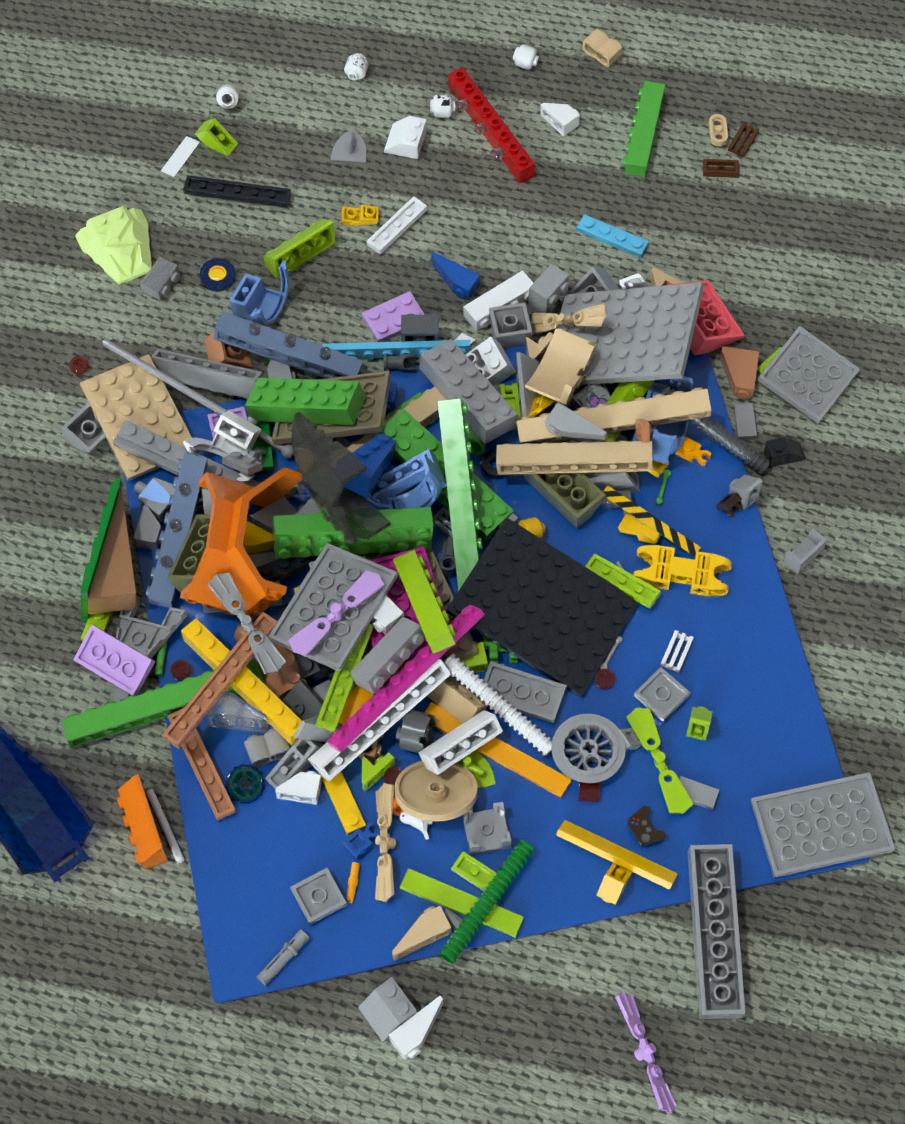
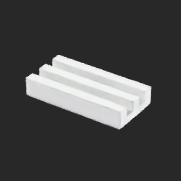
[660,630,694,673]

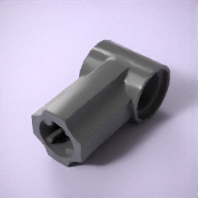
[440,537,456,579]

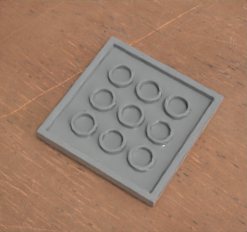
[757,326,860,424]

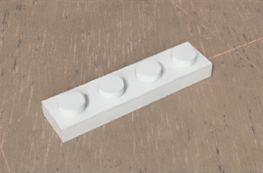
[366,197,427,254]

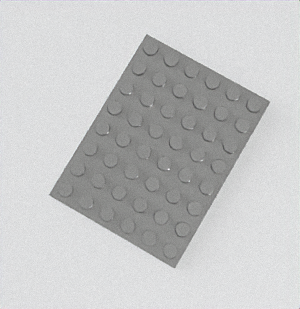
[556,282,704,385]

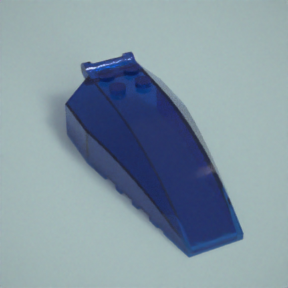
[0,726,93,883]

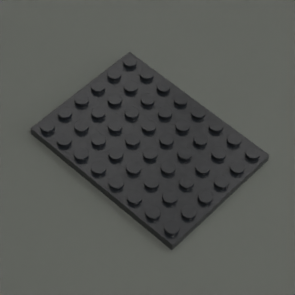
[446,517,639,697]

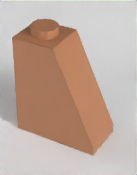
[720,346,759,399]

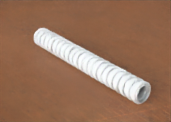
[444,654,552,756]

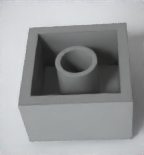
[528,264,569,313]

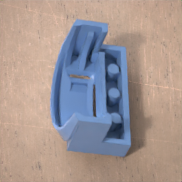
[358,449,447,510]

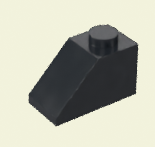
[764,437,806,468]

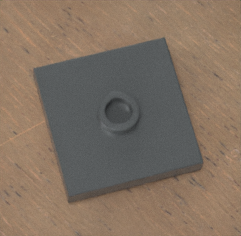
[282,680,323,721]

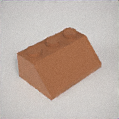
[255,642,306,701]

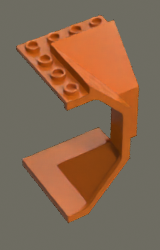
[180,467,302,620]

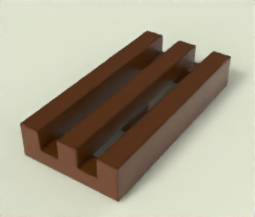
[728,122,759,157]
[703,159,739,178]

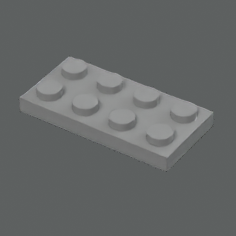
[479,661,567,724]

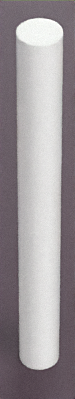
[146,789,185,864]

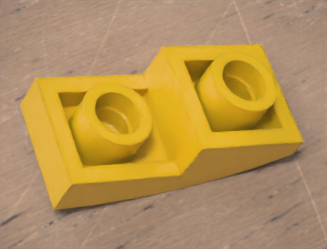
[341,204,379,226]
[618,513,661,544]

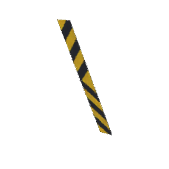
[603,486,701,556]

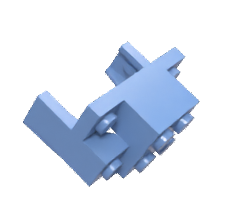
[633,376,693,464]

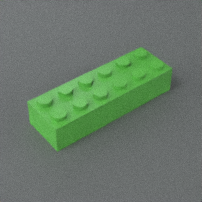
[245,378,366,425]

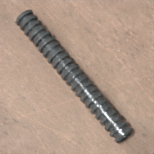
[660,385,770,474]

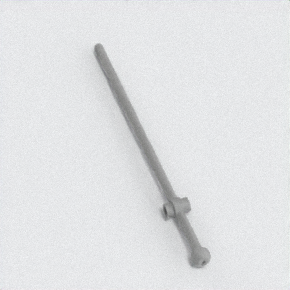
[102,339,296,459]

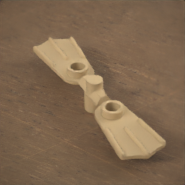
[530,303,607,335]
[375,783,396,902]

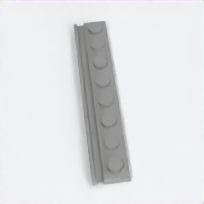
[113,420,260,509]

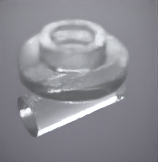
[294,483,311,501]

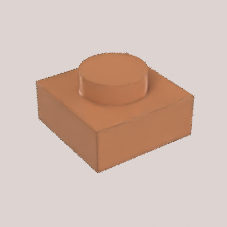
[635,419,652,442]

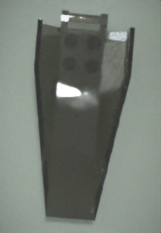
[292,412,391,544]

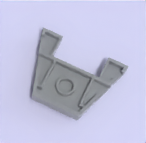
[116,598,188,658]

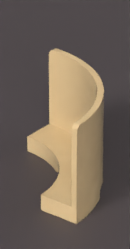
[524,328,598,404]

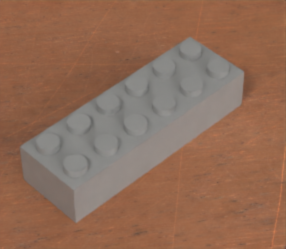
[419,339,517,444]

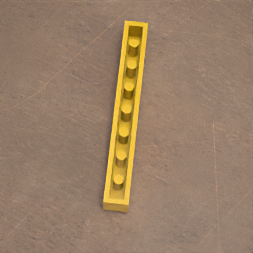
[181,618,302,746]

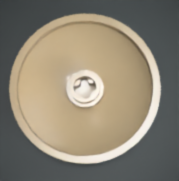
[395,761,477,821]

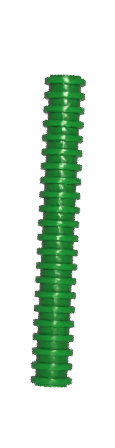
[439,840,534,963]

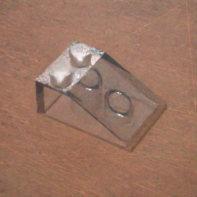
[207,690,270,734]

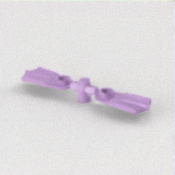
[288,570,384,656]
[615,991,677,1114]

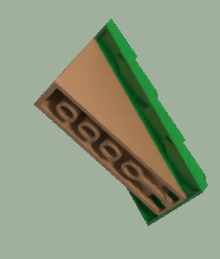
[81,478,136,623]

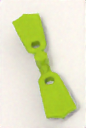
[626,708,693,814]

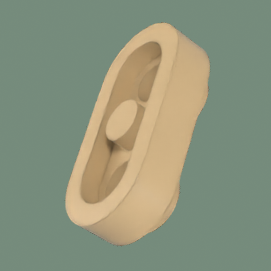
[708,114,728,146]

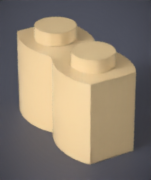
[582,29,622,67]

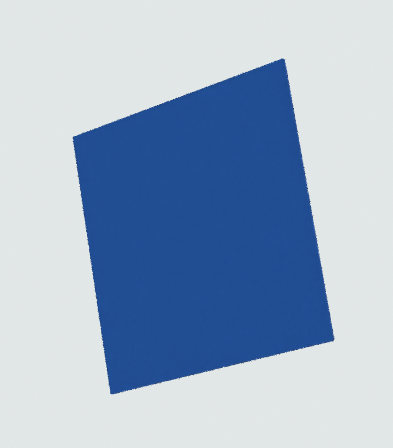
[124,345,870,1003]

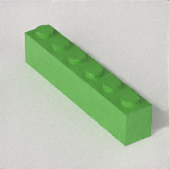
[622,81,665,177]

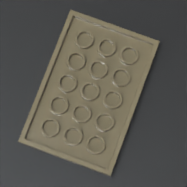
[272,371,392,445]

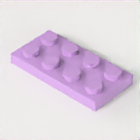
[73,625,155,696]

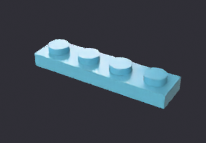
[576,214,649,258]

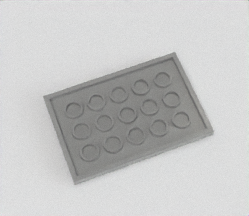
[268,543,397,672]
[750,772,895,878]

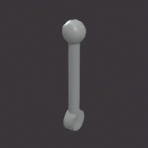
[599,636,623,672]

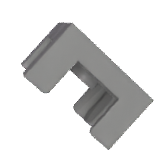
[462,802,511,856]

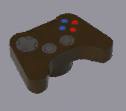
[628,806,666,846]

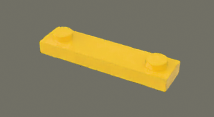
[319,771,366,836]

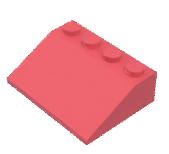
[669,280,745,355]

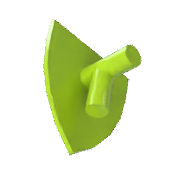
[456,750,496,788]

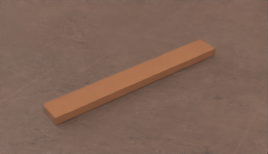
[162,612,278,749]

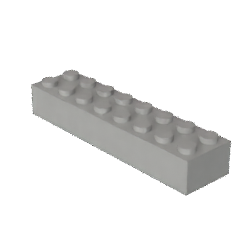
[687,844,745,1019]

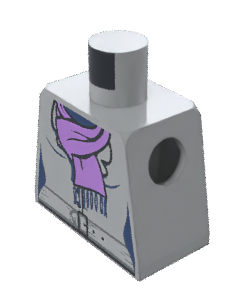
[569,383,611,410]

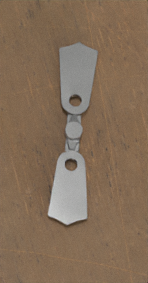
[208,572,286,674]

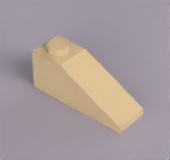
[392,906,452,961]

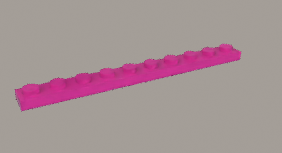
[327,605,485,752]

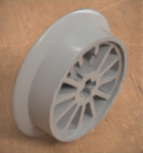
[551,714,626,783]

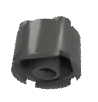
[396,710,436,753]

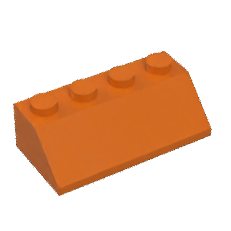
[116,774,168,870]

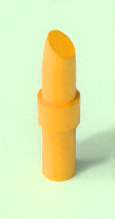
[347,862,360,903]

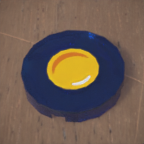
[199,258,236,292]

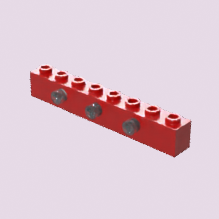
[448,67,535,184]

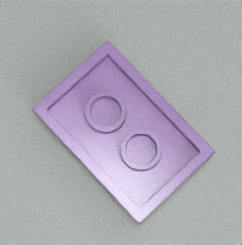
[362,291,425,342]

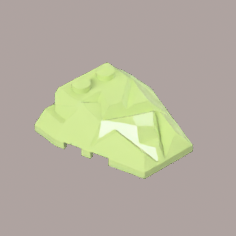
[75,206,152,285]

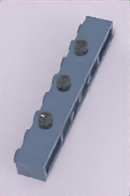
[214,312,363,379]
[146,453,208,608]

